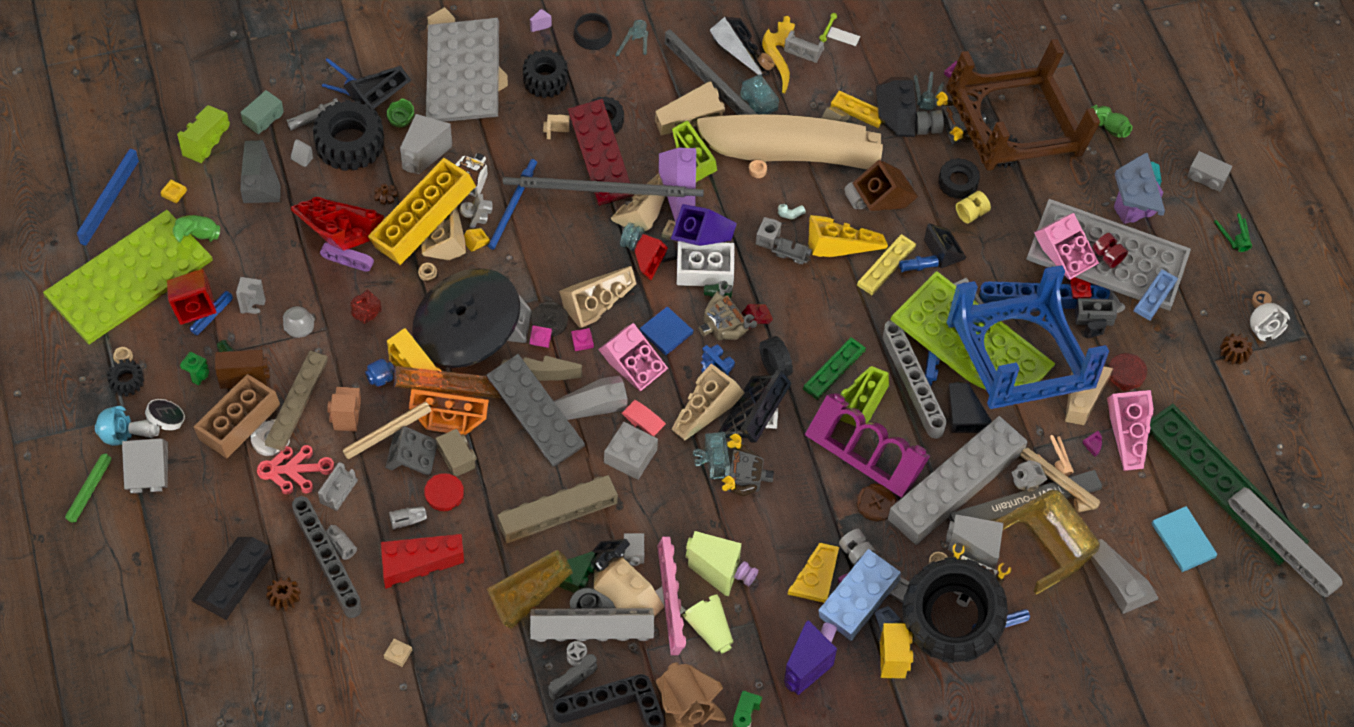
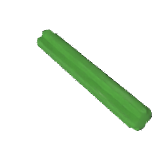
[65,454,112,523]

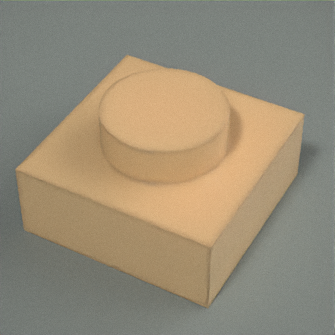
[384,639,412,667]

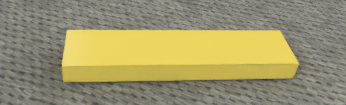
[857,234,916,295]

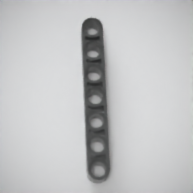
[292,496,362,618]

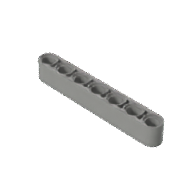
[883,320,946,439]
[1228,488,1343,597]

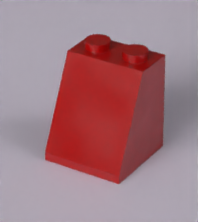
[167,269,217,325]

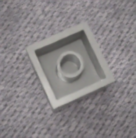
[604,422,658,480]

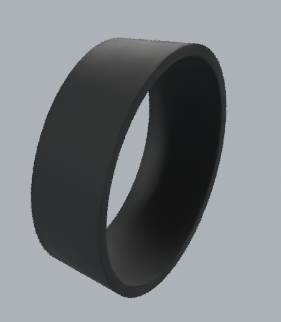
[573,13,612,50]

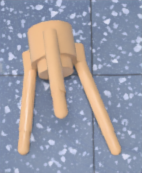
[1037,435,1074,477]

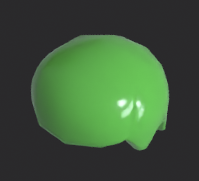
[386,98,414,128]

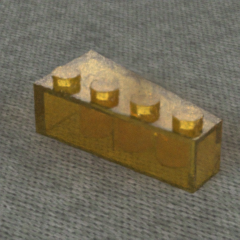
[487,550,573,629]

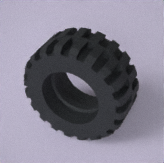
[313,100,384,171]

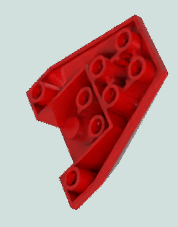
[291,197,384,251]

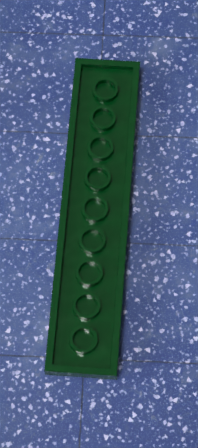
[1150,403,1309,566]

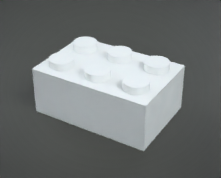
[677,241,734,287]

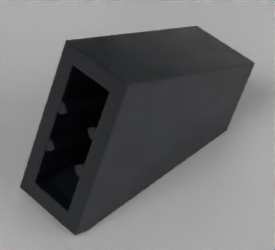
[947,382,992,433]

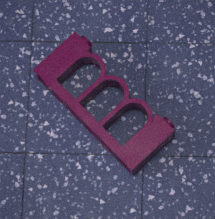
[805,393,930,498]

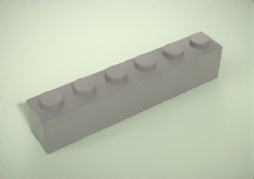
[530,608,654,642]

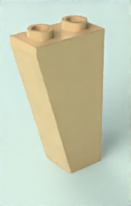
[655,82,725,136]

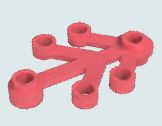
[257,445,334,495]

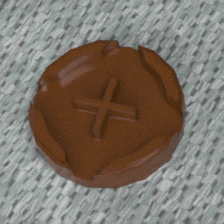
[857,484,896,522]

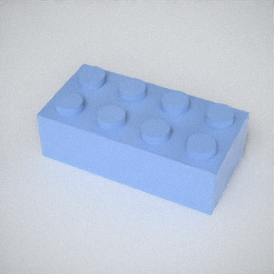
[819,549,901,641]

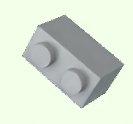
[1187,151,1233,192]

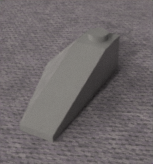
[554,375,627,420]
[1084,539,1158,614]

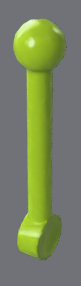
[819,13,837,42]

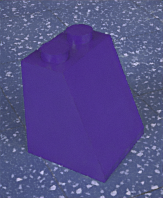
[671,204,737,246]
[784,620,837,695]

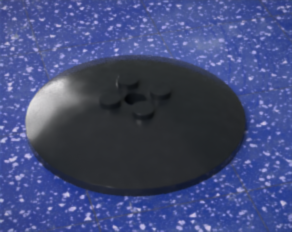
[412,268,520,368]

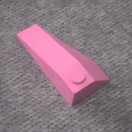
[1107,390,1153,471]

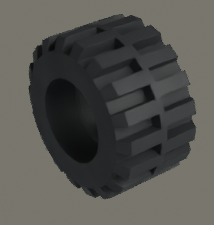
[523,49,568,98]

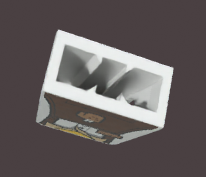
[455,153,488,197]

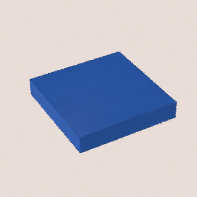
[640,307,693,355]

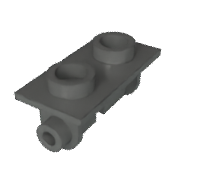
[771,237,812,264]

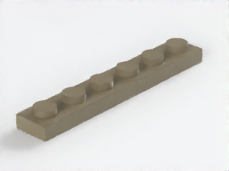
[265,351,328,451]

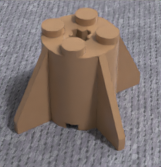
[656,662,726,727]

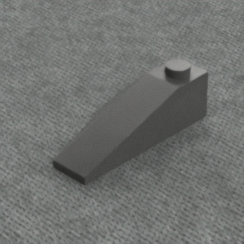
[241,140,281,203]

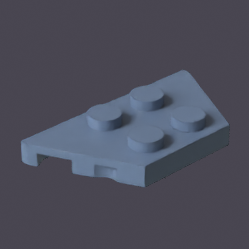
[1115,153,1165,215]

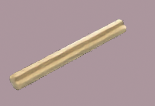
[343,402,431,459]
[1020,448,1100,510]

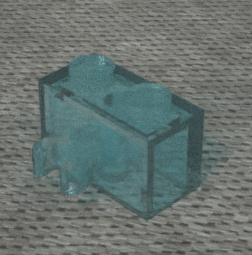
[740,74,779,115]
[693,432,730,479]

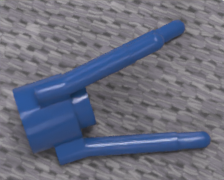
[322,58,356,96]

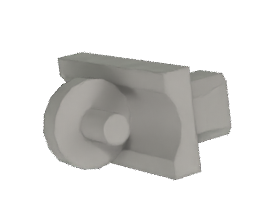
[460,193,492,228]

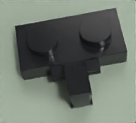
[591,539,630,571]

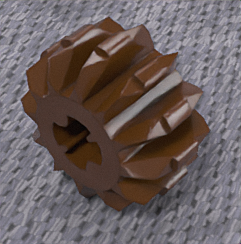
[1220,333,1253,365]
[266,576,301,612]

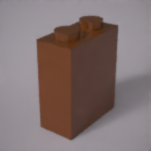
[215,350,270,389]

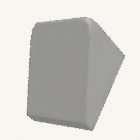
[291,139,313,167]

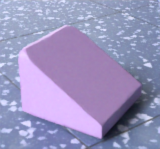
[530,9,552,32]

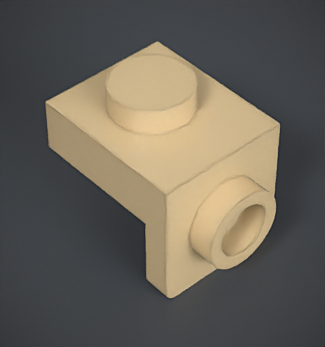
[543,114,570,139]

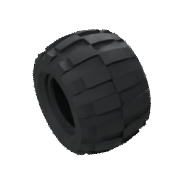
[902,557,1008,663]

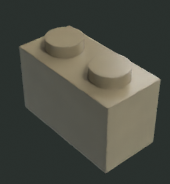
[436,429,477,477]

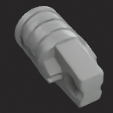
[389,506,427,529]
[326,525,357,560]

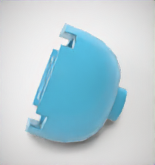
[95,406,132,446]

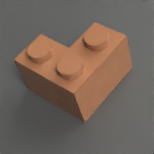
[328,387,361,431]

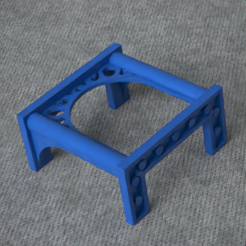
[947,265,1109,409]

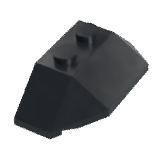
[876,77,916,137]

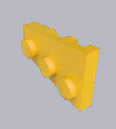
[787,543,839,603]

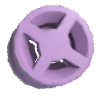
[734,561,759,586]

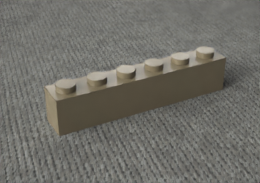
[497,475,618,544]

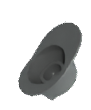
[570,587,616,609]

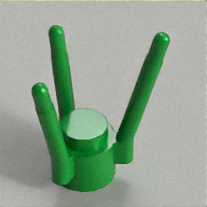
[1214,213,1252,252]

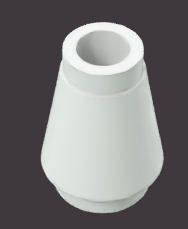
[128,419,160,438]

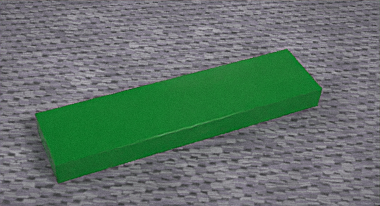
[803,337,866,400]

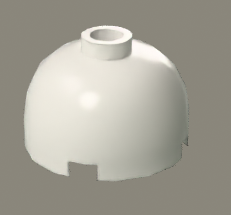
[1250,303,1290,341]

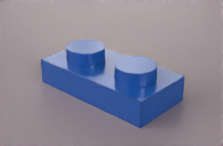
[925,351,940,387]

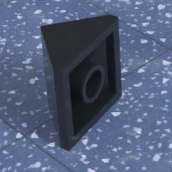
[924,223,967,269]

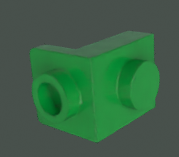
[180,352,209,386]

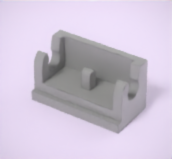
[784,30,824,63]
[236,277,266,314]
[318,462,358,511]

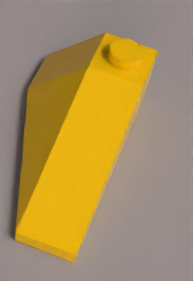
[808,215,888,257]

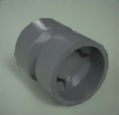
[915,110,944,135]

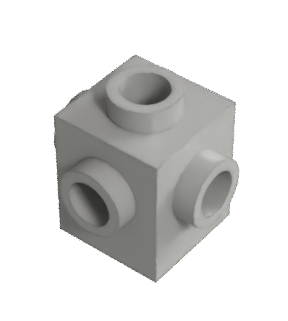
[1011,460,1047,492]

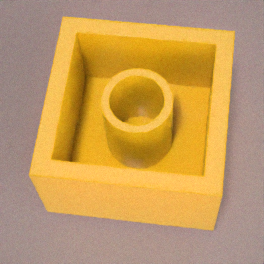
[880,623,913,678]

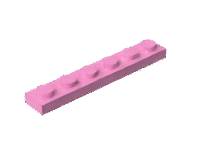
[657,537,686,655]

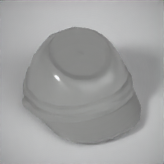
[283,307,315,338]

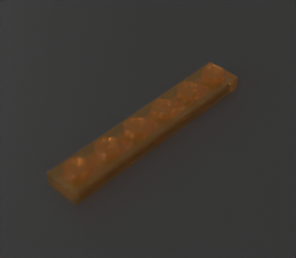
[394,366,502,399]

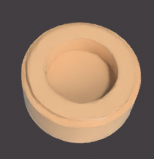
[749,160,767,178]

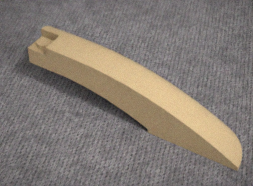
[697,115,883,170]

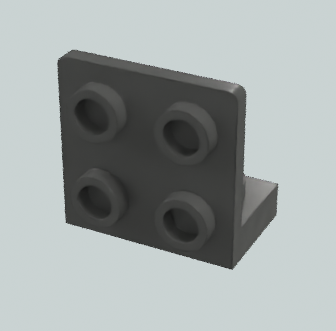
[385,426,437,475]

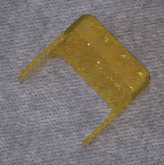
[995,490,1100,594]

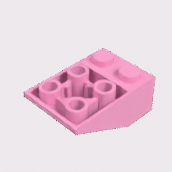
[1034,213,1099,280]
[598,323,668,391]

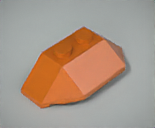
[409,389,489,435]

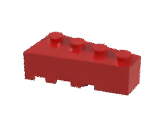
[381,534,464,589]

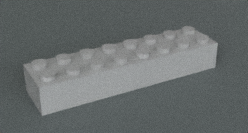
[888,416,1028,545]

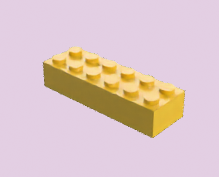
[368,158,476,265]

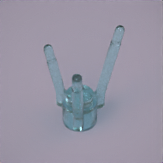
[616,20,649,56]
[914,72,944,110]

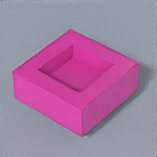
[529,325,552,348]
[571,328,594,351]

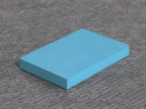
[1152,506,1217,572]

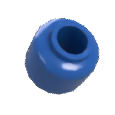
[365,359,395,387]

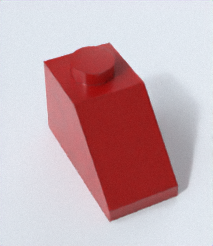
[635,234,668,280]

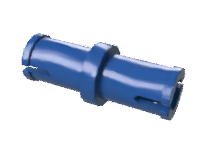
[899,255,938,272]

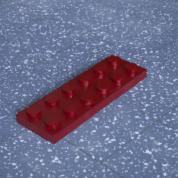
[568,99,634,206]

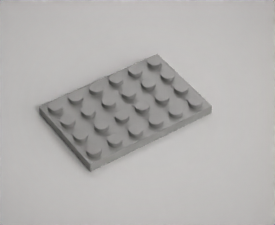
[426,18,499,122]

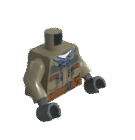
[698,281,757,341]

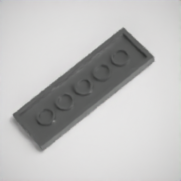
[486,354,585,467]

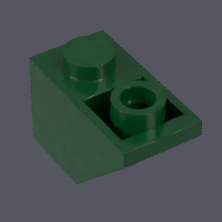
[556,552,595,593]

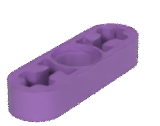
[320,243,374,271]

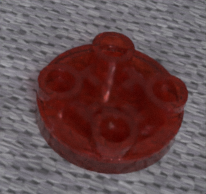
[1109,353,1147,391]

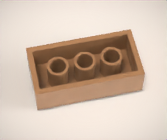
[194,374,280,458]

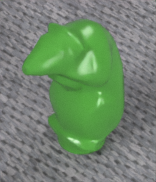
[1090,105,1132,138]
[172,215,220,242]

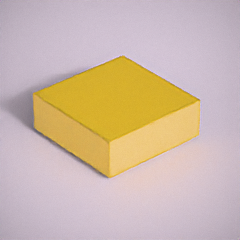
[160,180,187,204]

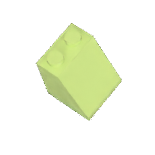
[685,531,742,596]

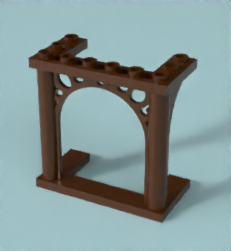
[946,39,1100,171]

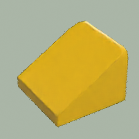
[464,228,490,252]

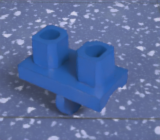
[701,344,735,376]

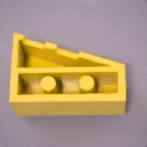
[387,328,444,391]

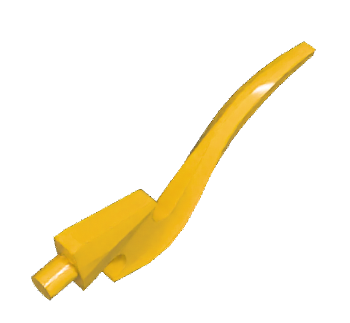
[762,16,795,94]

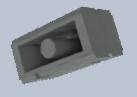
[1074,298,1117,326]

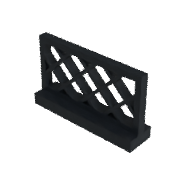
[717,370,792,443]

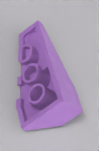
[659,148,696,223]

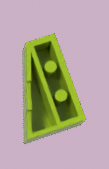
[672,120,717,182]
[840,366,889,426]

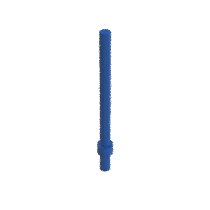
[488,159,537,250]

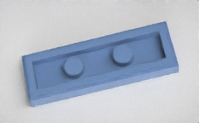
[1134,269,1178,321]

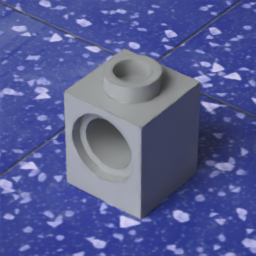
[756,217,782,250]
[624,533,644,566]

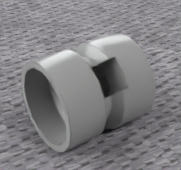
[839,529,876,565]

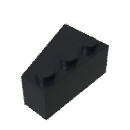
[343,66,411,109]

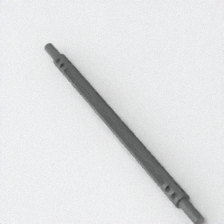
[503,176,704,198]

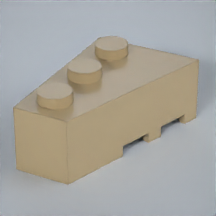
[1065,367,1113,425]

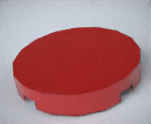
[424,474,464,511]

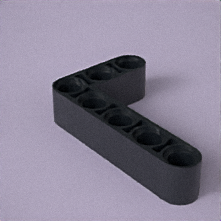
[553,674,664,727]

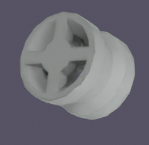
[567,641,587,667]

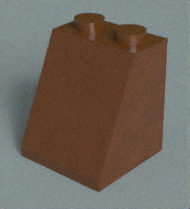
[852,159,918,211]

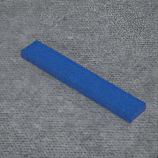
[77,149,139,246]

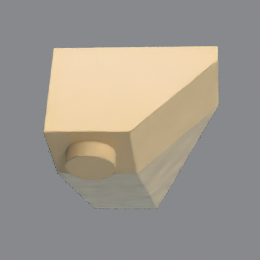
[559,266,636,328]
[671,364,744,440]

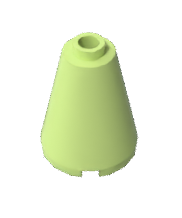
[683,595,733,654]

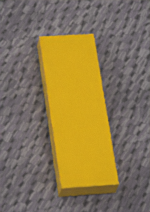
[830,91,882,128]

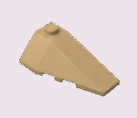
[611,173,665,232]
[421,207,466,260]

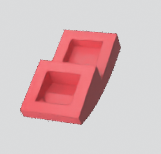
[621,400,666,437]

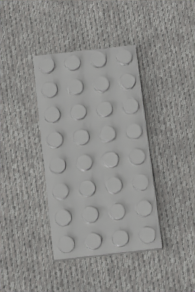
[1026,199,1191,311]

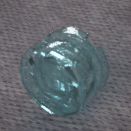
[620,222,644,251]

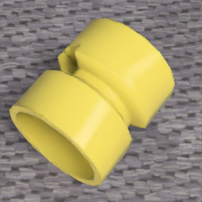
[955,191,991,224]

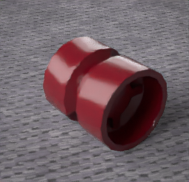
[1092,233,1128,268]

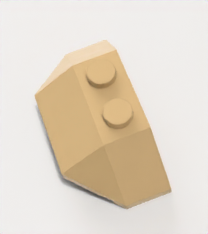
[594,557,665,617]

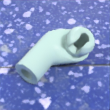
[778,204,806,220]

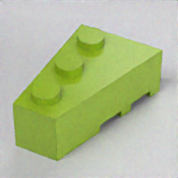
[177,105,230,163]

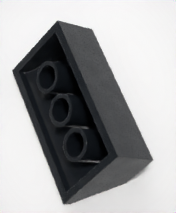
[192,537,272,620]

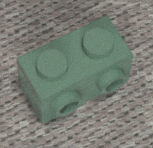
[241,90,284,134]

